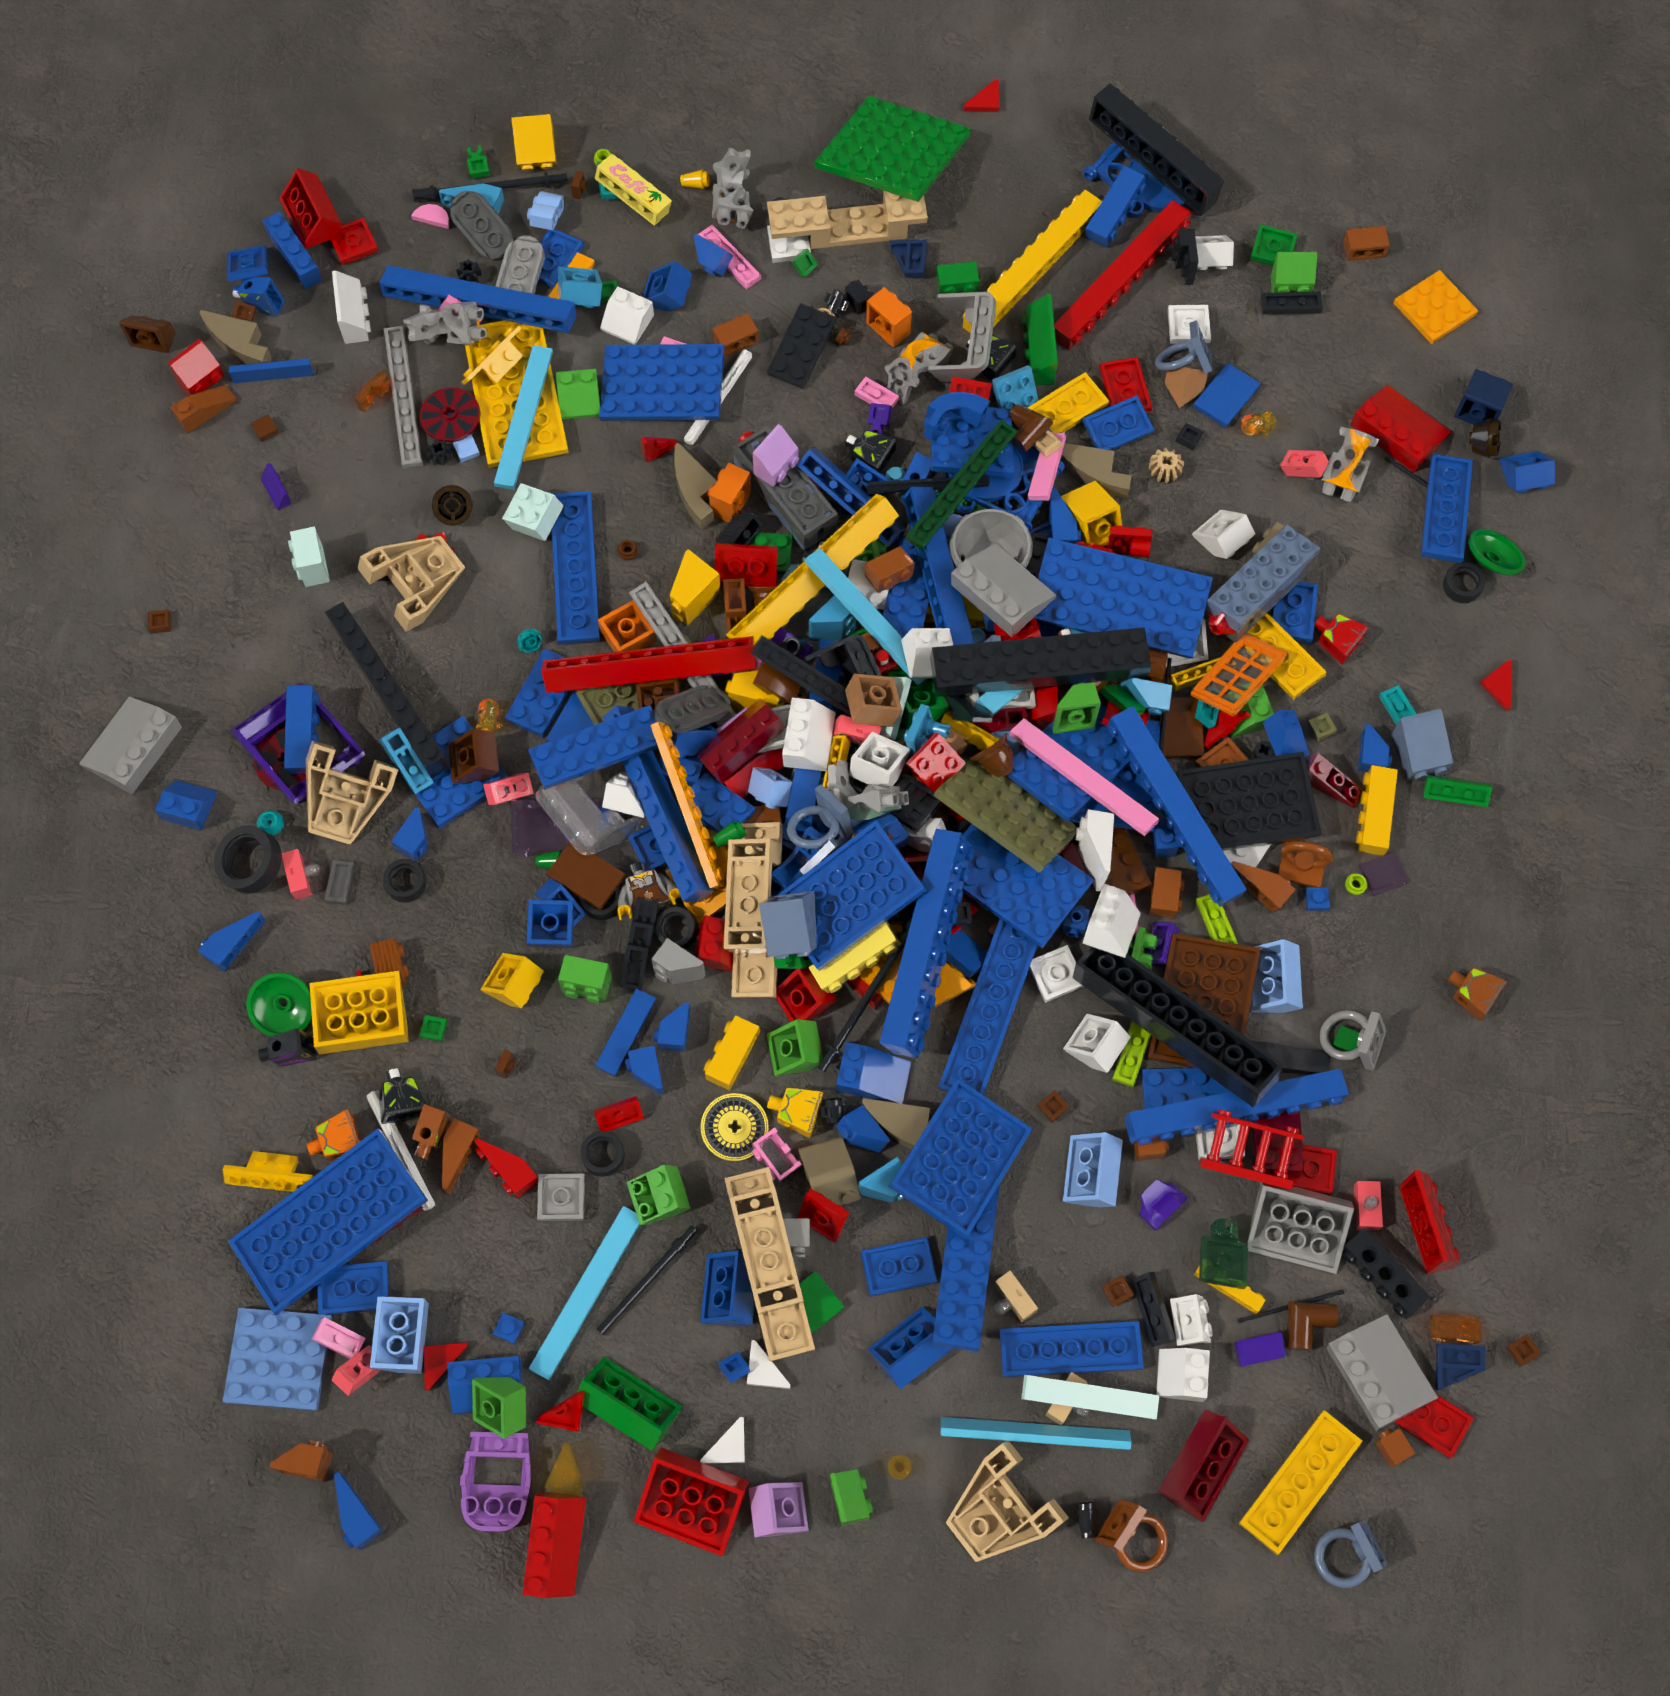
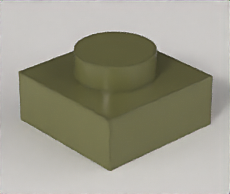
[1307,713,1337,741]

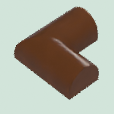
[1009,404,1053,452]
[636,678,680,713]
[1288,1301,1339,1351]

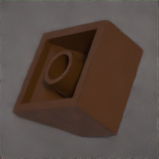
[119,315,176,353]
[448,728,499,784]

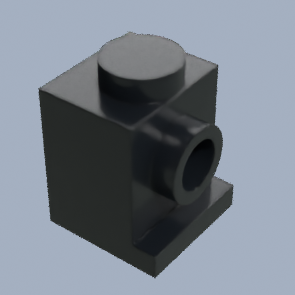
[845,279,875,315]

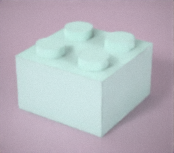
[502,483,563,541]
[288,526,330,587]

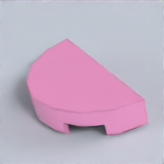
[411,204,450,229]

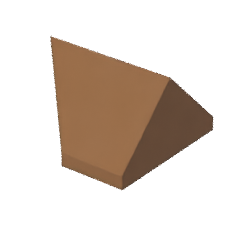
[1165,366,1208,408]

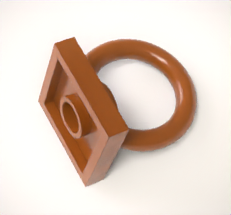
[1278,840,1334,887]
[1094,1499,1168,1572]

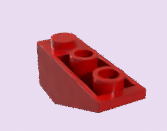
[474,1139,538,1199]

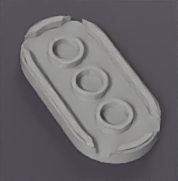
[495,236,545,294]

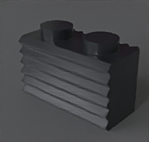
[715,510,764,545]

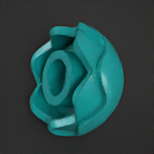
[517,628,542,653]
[257,810,284,836]

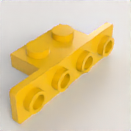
[461,325,523,385]
[223,1151,314,1192]

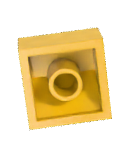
[480,953,544,1008]

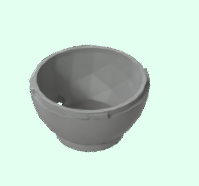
[950,509,1033,569]

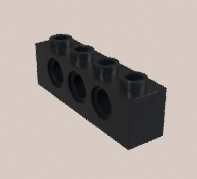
[1342,1227,1431,1320]

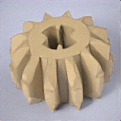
[1149,448,1184,484]

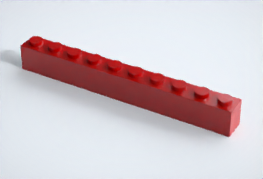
[1054,200,1191,350]
[541,636,757,693]

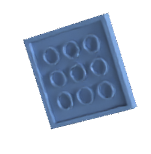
[223,1308,332,1411]

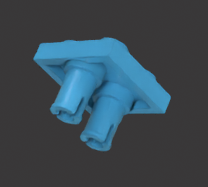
[991,365,1039,409]
[904,704,951,758]

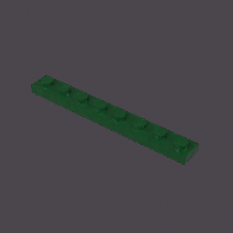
[905,419,1018,551]

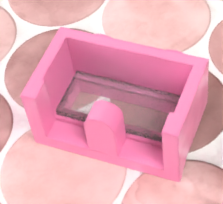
[752,1128,802,1182]

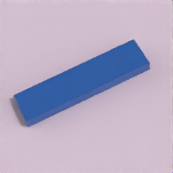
[229,359,314,383]
[595,989,656,1077]

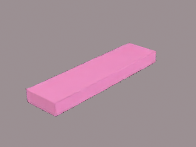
[698,225,761,290]
[1028,433,1066,500]

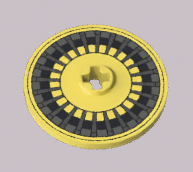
[701,1093,768,1161]

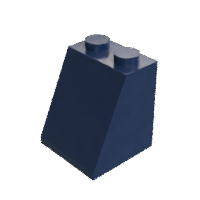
[1454,369,1513,425]

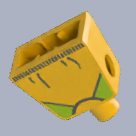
[767,1088,823,1138]

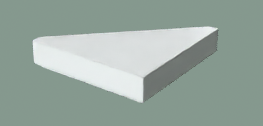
[747,1340,790,1389]
[701,1417,745,1464]

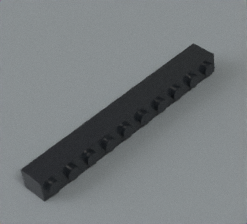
[325,602,450,779]

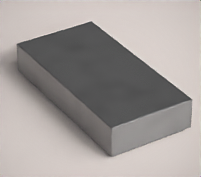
[324,860,355,905]

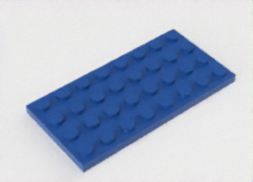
[1034,538,1213,659]
[228,1129,428,1315]

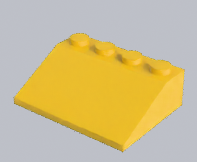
[310,971,409,1054]

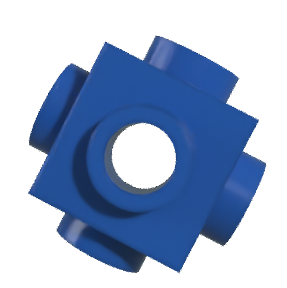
[1061,904,1091,938]

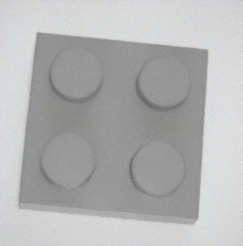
[537,1174,585,1221]

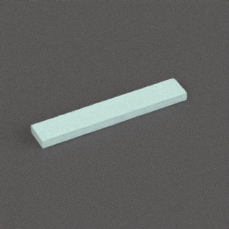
[1021,1375,1159,1419]

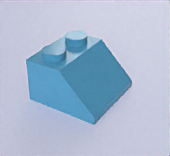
[558,267,602,308]
[809,595,856,641]

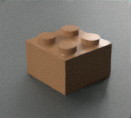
[845,674,902,727]

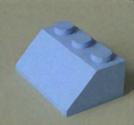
[1250,939,1303,1013]
[1063,1132,1123,1207]
[370,1297,429,1374]

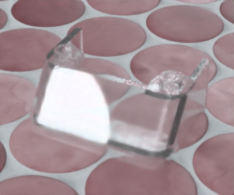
[536,775,642,855]

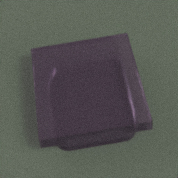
[1359,852,1409,896]

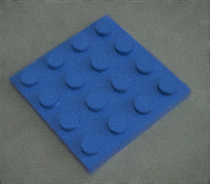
[931,407,1014,478]
[392,716,509,829]

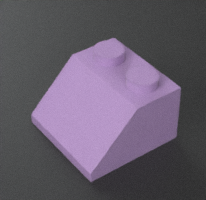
[753,424,799,487]
[749,1482,809,1538]

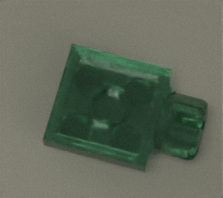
[1199,1218,1248,1289]

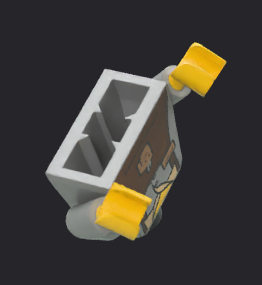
[618,862,682,920]

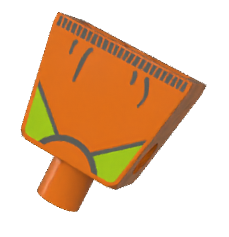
[306,1109,361,1161]

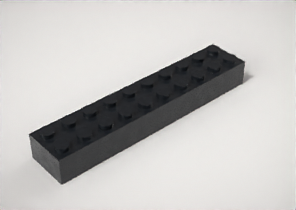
[930,627,1151,697]
[1072,947,1285,1108]

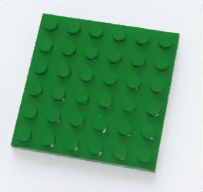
[814,96,971,202]

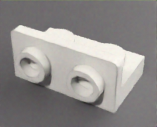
[1170,1294,1213,1346]

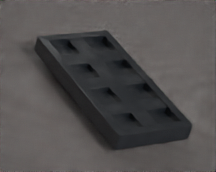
[767,303,837,389]
[850,771,943,833]

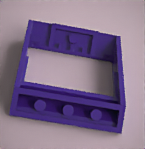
[230,683,366,804]

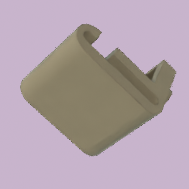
[798,1136,861,1205]

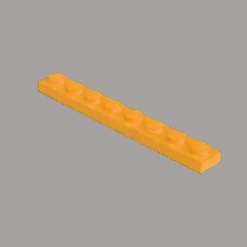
[650,722,725,889]

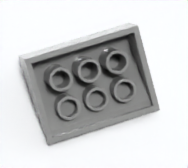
[951,543,1056,637]
[79,697,182,795]
[1246,1182,1354,1274]
[1326,1315,1438,1432]

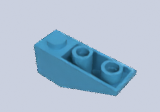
[439,183,504,214]

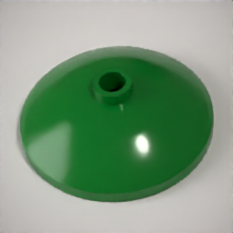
[1469,529,1526,576]
[246,972,312,1037]

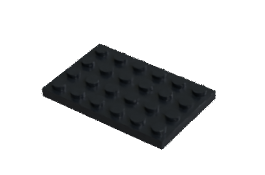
[1176,752,1322,851]

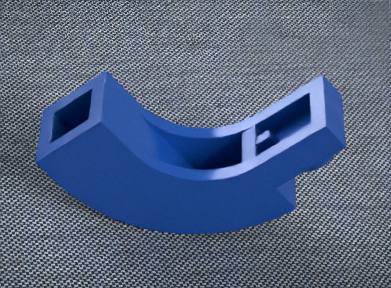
[923,392,990,440]
[771,826,823,896]

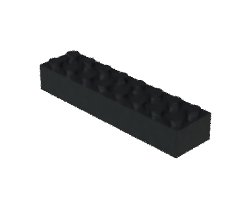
[1089,83,1224,216]

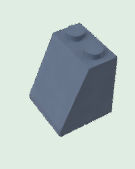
[1391,709,1453,781]
[759,891,817,959]

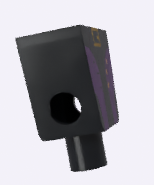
[258,1028,317,1066]

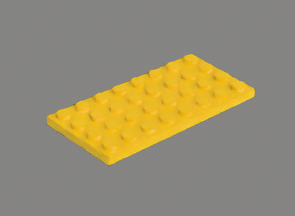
[465,321,569,468]

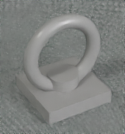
[1320,1010,1387,1071]

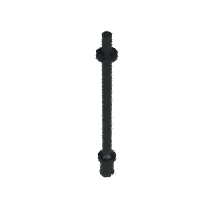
[412,171,568,202]
[818,916,912,1072]

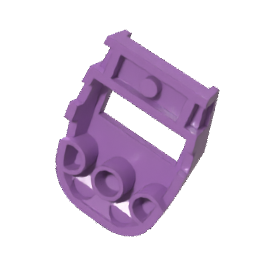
[460,1432,531,1532]

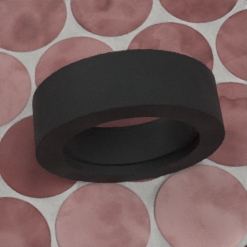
[214,825,282,894]

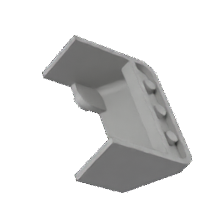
[928,292,996,382]

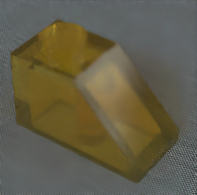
[545,1442,584,1496]

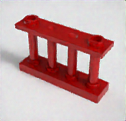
[1199,1109,1304,1190]

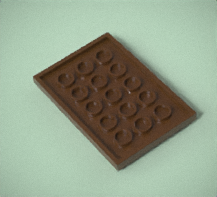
[1148,933,1261,1069]

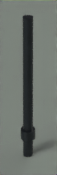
[596,1225,698,1335]

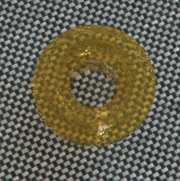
[888,1455,912,1480]

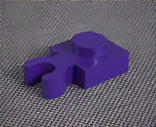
[867,403,892,435]

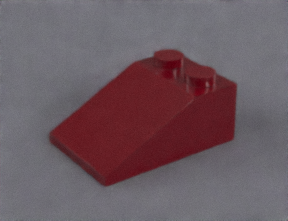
[1254,1112,1303,1178]

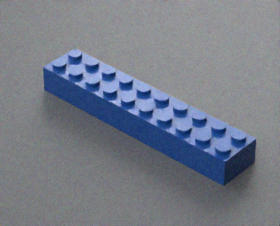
[879,829,974,1058]

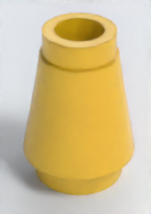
[680,169,710,189]

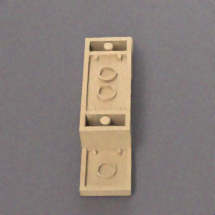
[767,191,928,249]
[724,822,783,998]
[724,1167,815,1361]

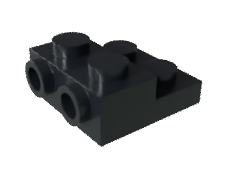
[1171,228,1199,285]

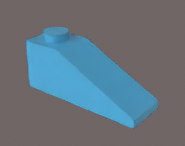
[378,728,434,794]

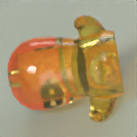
[1240,411,1276,439]
[476,698,503,733]

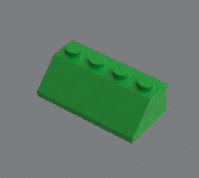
[1021,294,1058,385]
[577,1356,683,1451]

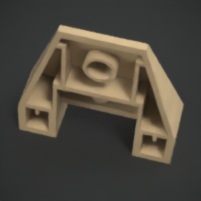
[358,536,465,632]
[305,740,398,845]
[946,1441,1069,1562]

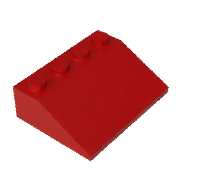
[1350,385,1451,472]
[1398,1170,1460,1274]
[634,1447,750,1557]

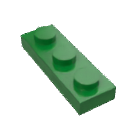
[1422,775,1493,807]

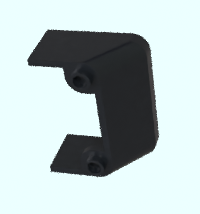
[800,634,882,718]

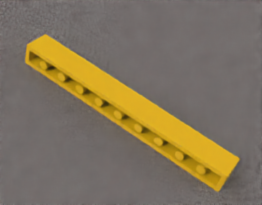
[962,190,1102,333]
[726,494,899,644]

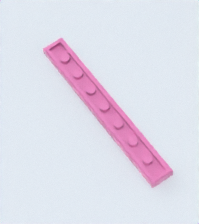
[1010,719,1159,836]

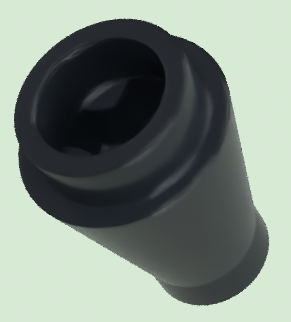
[1075,1502,1098,1539]

